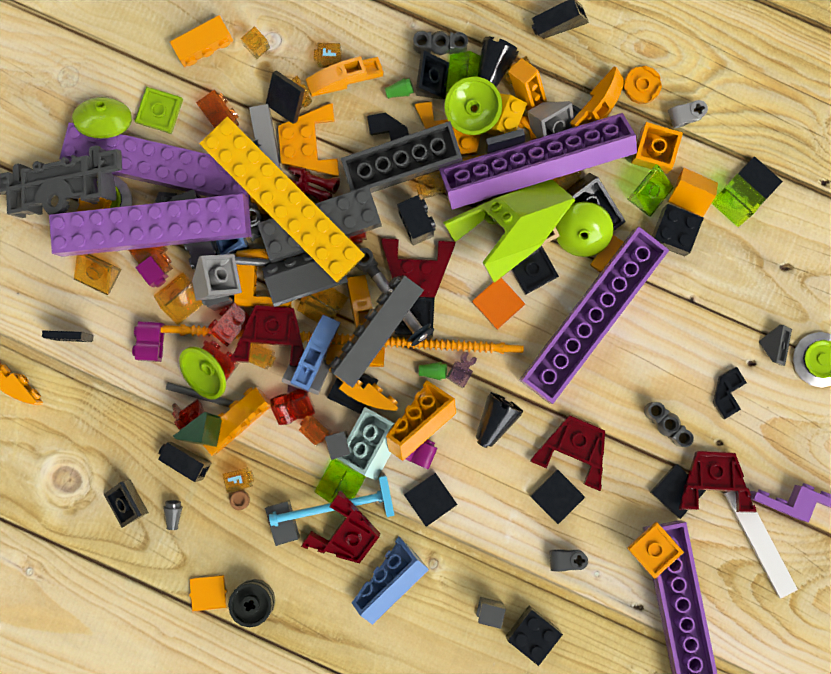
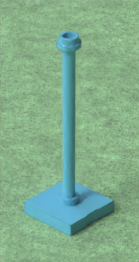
[269,475,394,527]

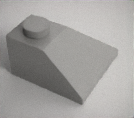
[527,101,574,139]
[192,254,242,300]

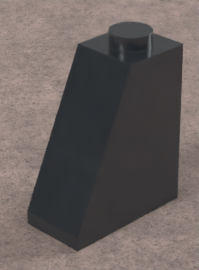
[532,0,589,39]
[158,442,212,482]

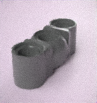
[413,31,468,55]
[644,402,694,447]

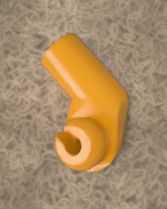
[518,116,537,140]

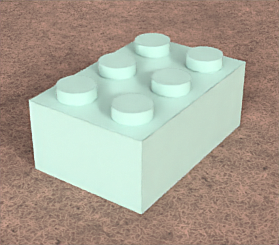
[337,407,395,480]

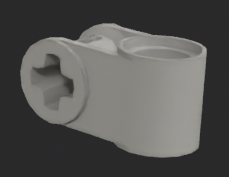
[668,100,708,129]

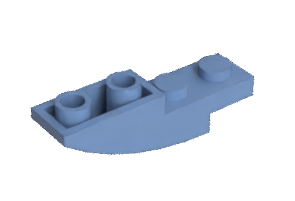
[290,315,341,392]

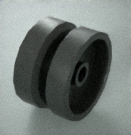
[228,579,275,628]

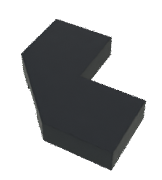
[367,112,409,141]
[713,367,747,419]

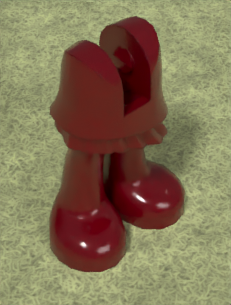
[287,166,340,202]

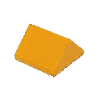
[668,168,718,217]

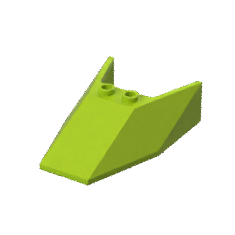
[443,179,575,283]

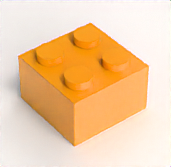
[631,122,683,174]

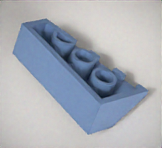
[352,536,429,625]

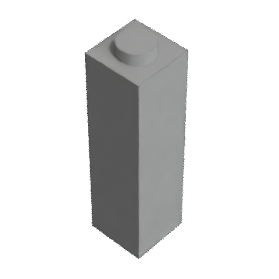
[249,104,282,171]

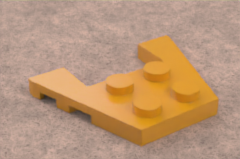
[415,102,481,156]
[278,103,340,177]

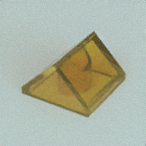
[74,254,122,295]
[154,272,203,325]
[297,288,349,323]

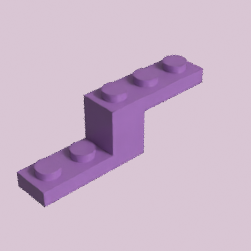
[750,483,831,523]

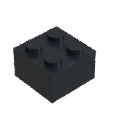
[397,195,436,246]
[652,204,704,257]
[506,605,563,666]

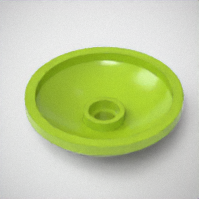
[445,77,502,135]
[72,97,132,139]
[556,202,613,257]
[179,346,226,399]

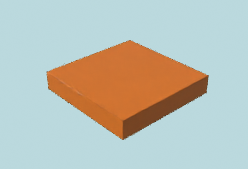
[472,278,525,330]

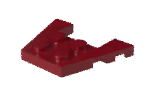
[382,238,456,298]
[231,305,304,367]
[530,415,605,491]
[679,451,757,513]
[301,491,380,564]

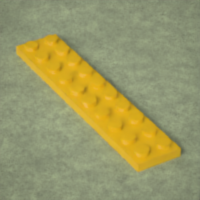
[199,116,365,283]

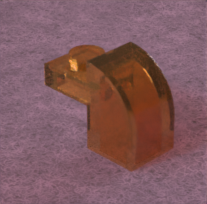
[128,246,173,273]

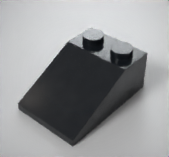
[566,173,626,235]

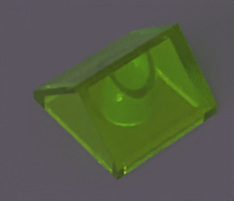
[446,51,480,93]
[627,164,674,217]
[712,174,766,227]
[314,459,366,503]

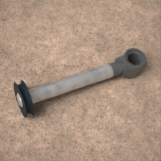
[356,248,434,346]

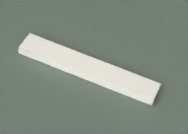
[724,491,798,599]

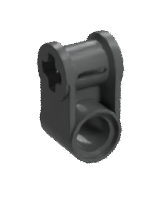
[249,202,265,242]
[550,550,588,572]

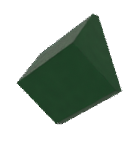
[173,412,222,447]

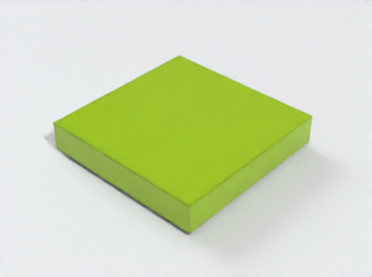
[135,87,183,134]

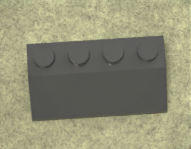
[262,252,348,307]

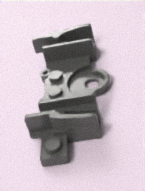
[0,145,122,218]

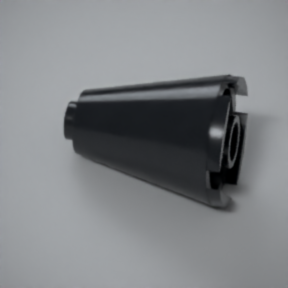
[477,36,519,87]
[476,392,523,448]

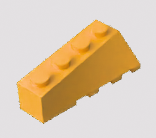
[386,380,456,461]
[203,387,273,456]

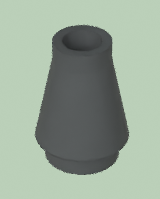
[163,500,183,530]

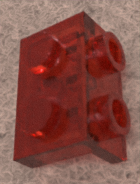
[206,303,250,347]
[202,340,240,382]
[172,399,204,430]

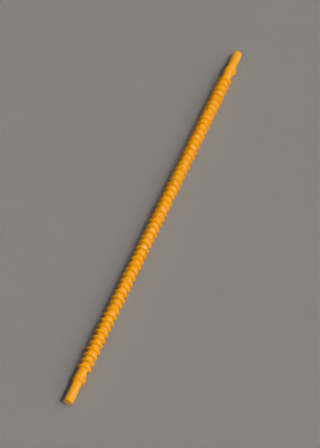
[161,324,524,354]

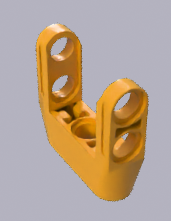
[234,249,292,308]

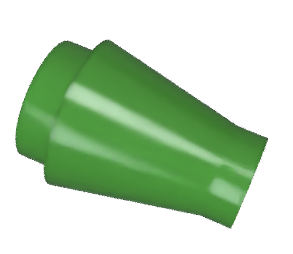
[385,78,414,99]
[419,362,447,381]

